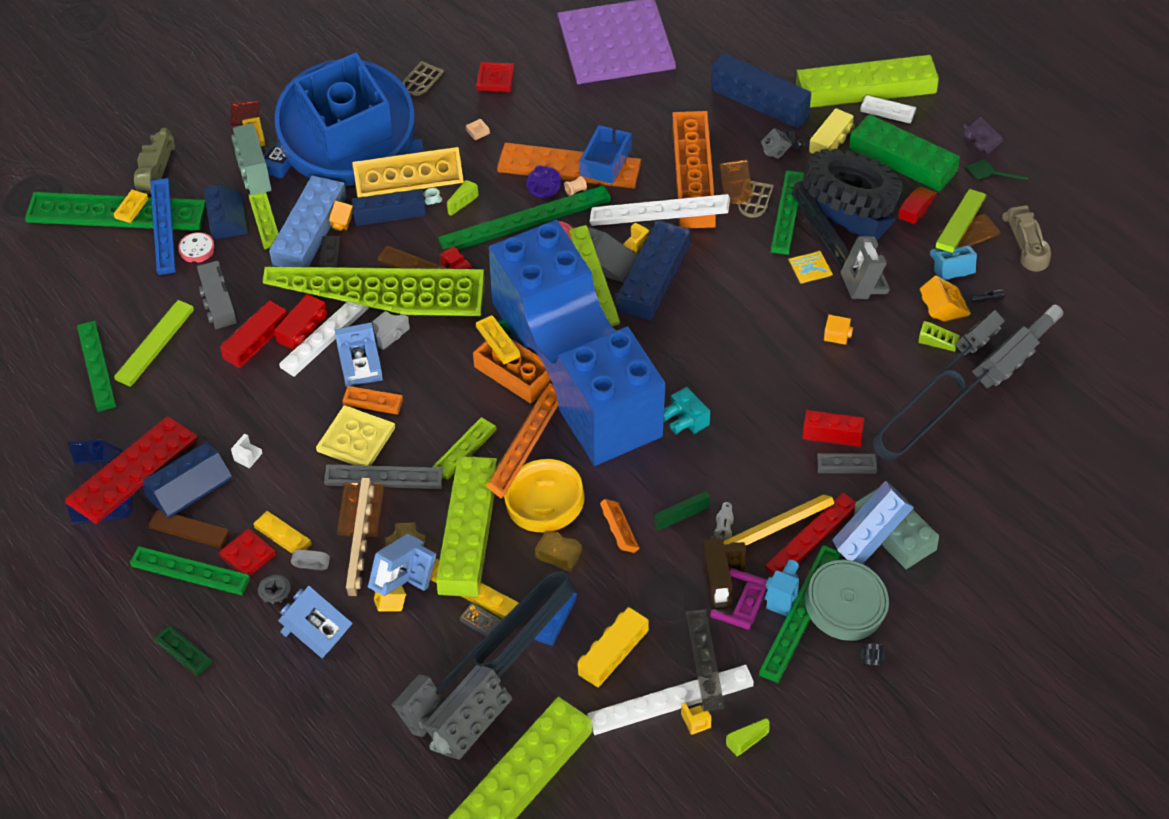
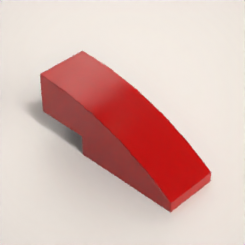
[899,186,937,224]

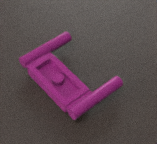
[710,568,767,630]

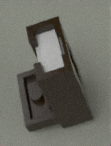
[702,538,746,610]

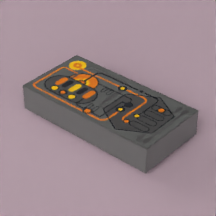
[460,603,502,636]

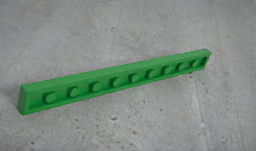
[438,185,611,252]

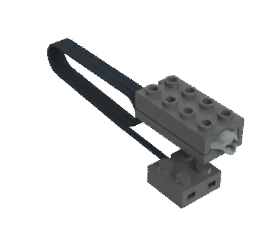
[392,571,575,760]

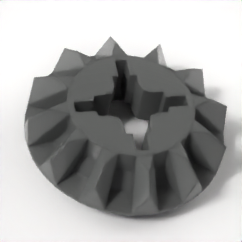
[258,575,291,604]

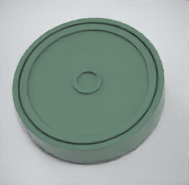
[805,560,889,641]

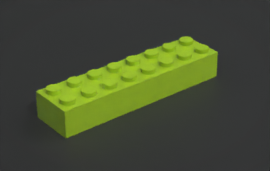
[796,55,939,108]
[436,456,497,597]
[448,697,592,819]

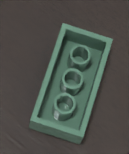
[231,123,272,195]
[854,488,939,569]

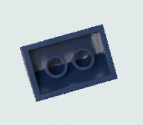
[204,184,248,240]

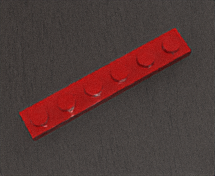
[765,493,856,576]

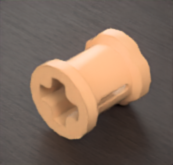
[564,176,587,196]

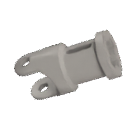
[714,502,734,540]

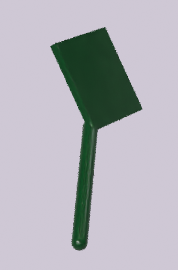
[965,159,1028,181]

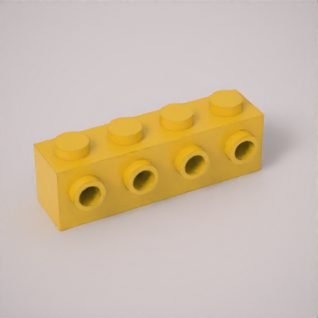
[577,607,649,688]

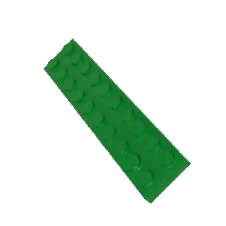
[25,192,206,231]

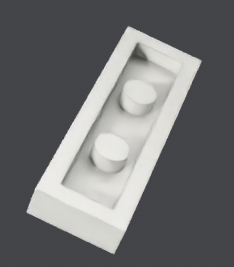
[861,95,916,124]

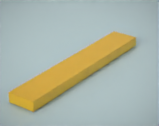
[724,494,834,546]

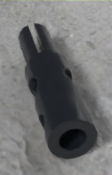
[971,289,1005,302]

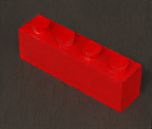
[220,301,287,369]

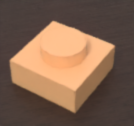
[466,119,490,140]

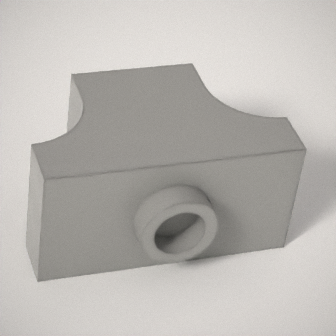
[372,311,410,350]

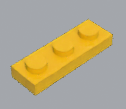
[476,315,521,364]
[253,511,312,554]

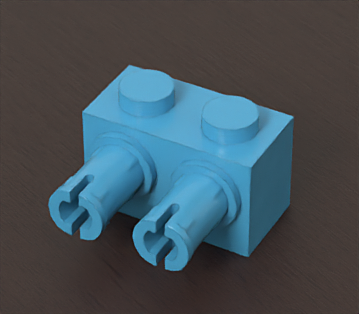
[930,245,977,280]
[765,560,799,616]

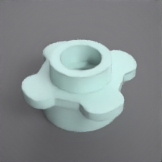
[423,188,442,205]

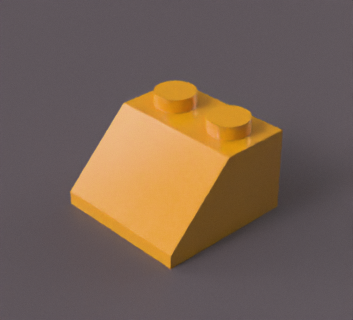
[920,275,971,322]

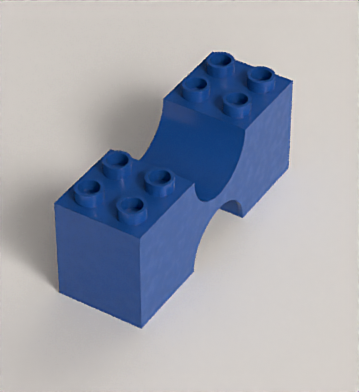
[489,220,665,466]

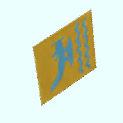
[788,251,833,283]

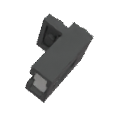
[840,236,890,299]

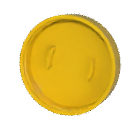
[504,459,585,532]

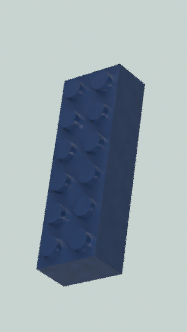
[712,53,811,129]
[617,220,691,321]

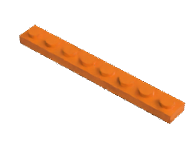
[486,383,558,498]

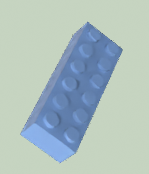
[269,175,347,267]

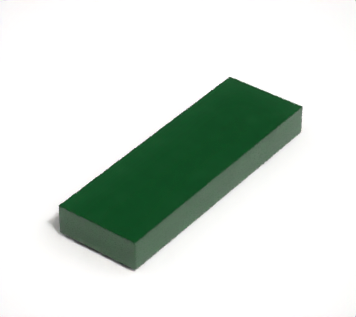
[654,491,710,531]
[154,625,212,676]

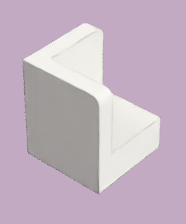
[231,434,263,468]

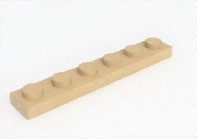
[346,478,375,596]

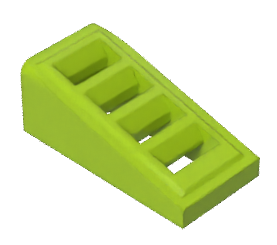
[447,180,478,216]
[918,321,960,352]
[726,718,770,756]

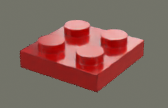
[477,62,514,92]
[218,528,276,576]

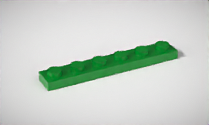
[771,170,804,255]
[77,321,116,412]
[130,546,250,596]

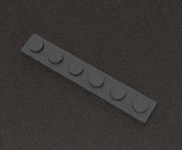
[324,465,443,489]

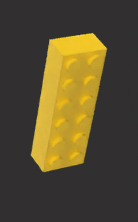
[352,147,464,198]

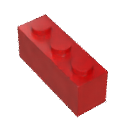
[274,294,327,350]
[803,410,864,447]

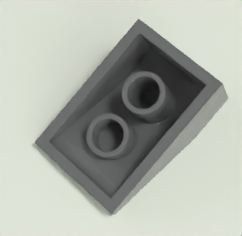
[588,227,638,283]

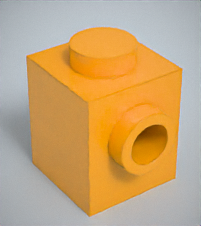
[329,201,353,231]
[824,315,853,345]

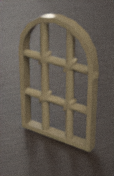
[403,61,444,96]
[738,180,774,217]

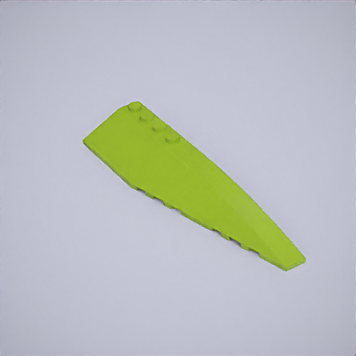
[263,267,485,316]

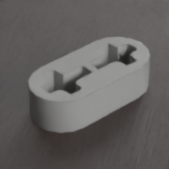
[291,550,330,570]

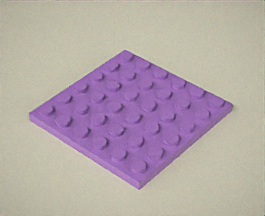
[558,0,676,84]

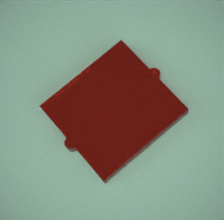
[230,101,259,126]

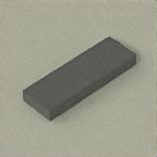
[817,453,877,474]

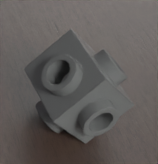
[760,128,792,159]

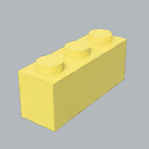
[809,108,855,154]

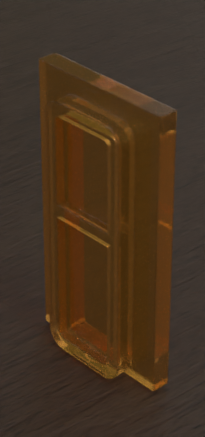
[720,160,753,204]
[939,213,1000,248]

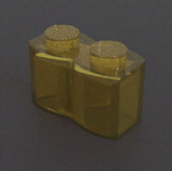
[535,531,582,571]

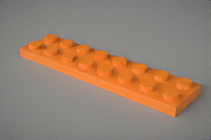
[497,143,641,189]

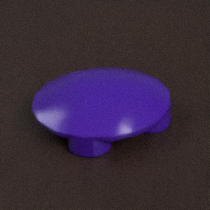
[526,165,561,198]

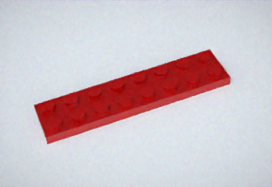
[65,416,198,524]

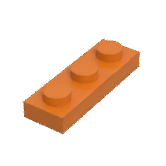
[342,386,403,415]
[600,499,640,553]

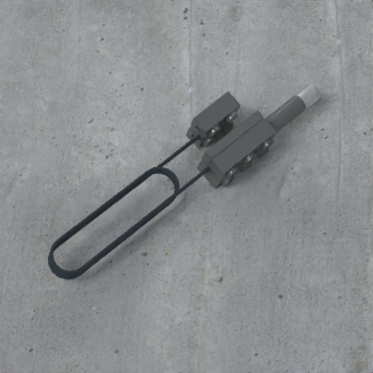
[873,305,1063,460]

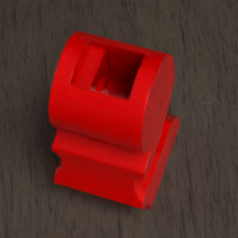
[440,246,473,269]

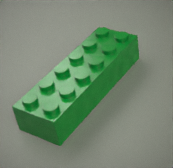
[849,114,960,192]

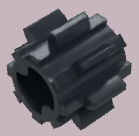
[860,644,886,666]

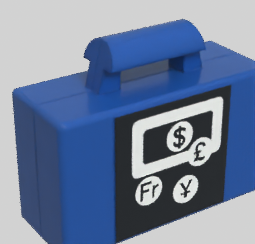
[264,143,291,178]

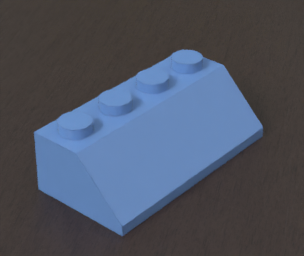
[833,481,914,564]

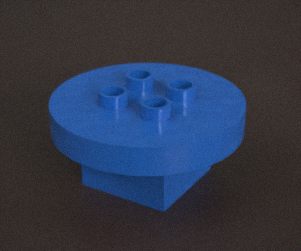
[275,52,415,186]

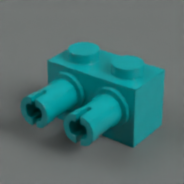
[663,387,710,434]

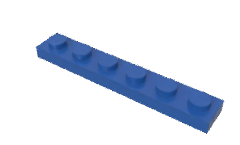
[150,178,176,275]

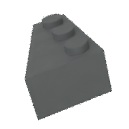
[197,261,237,330]

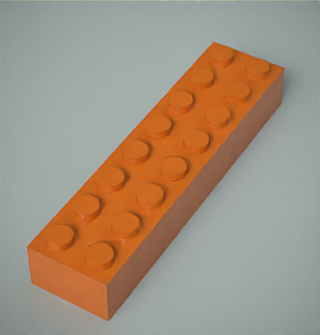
[672,111,716,228]

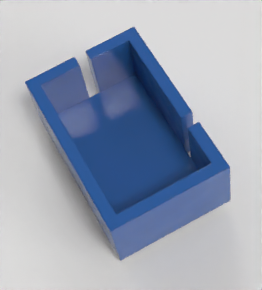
[580,125,632,184]

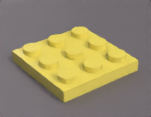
[316,405,395,466]

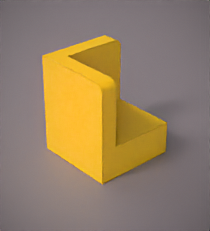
[623,222,650,254]
[373,585,406,611]
[681,703,711,735]

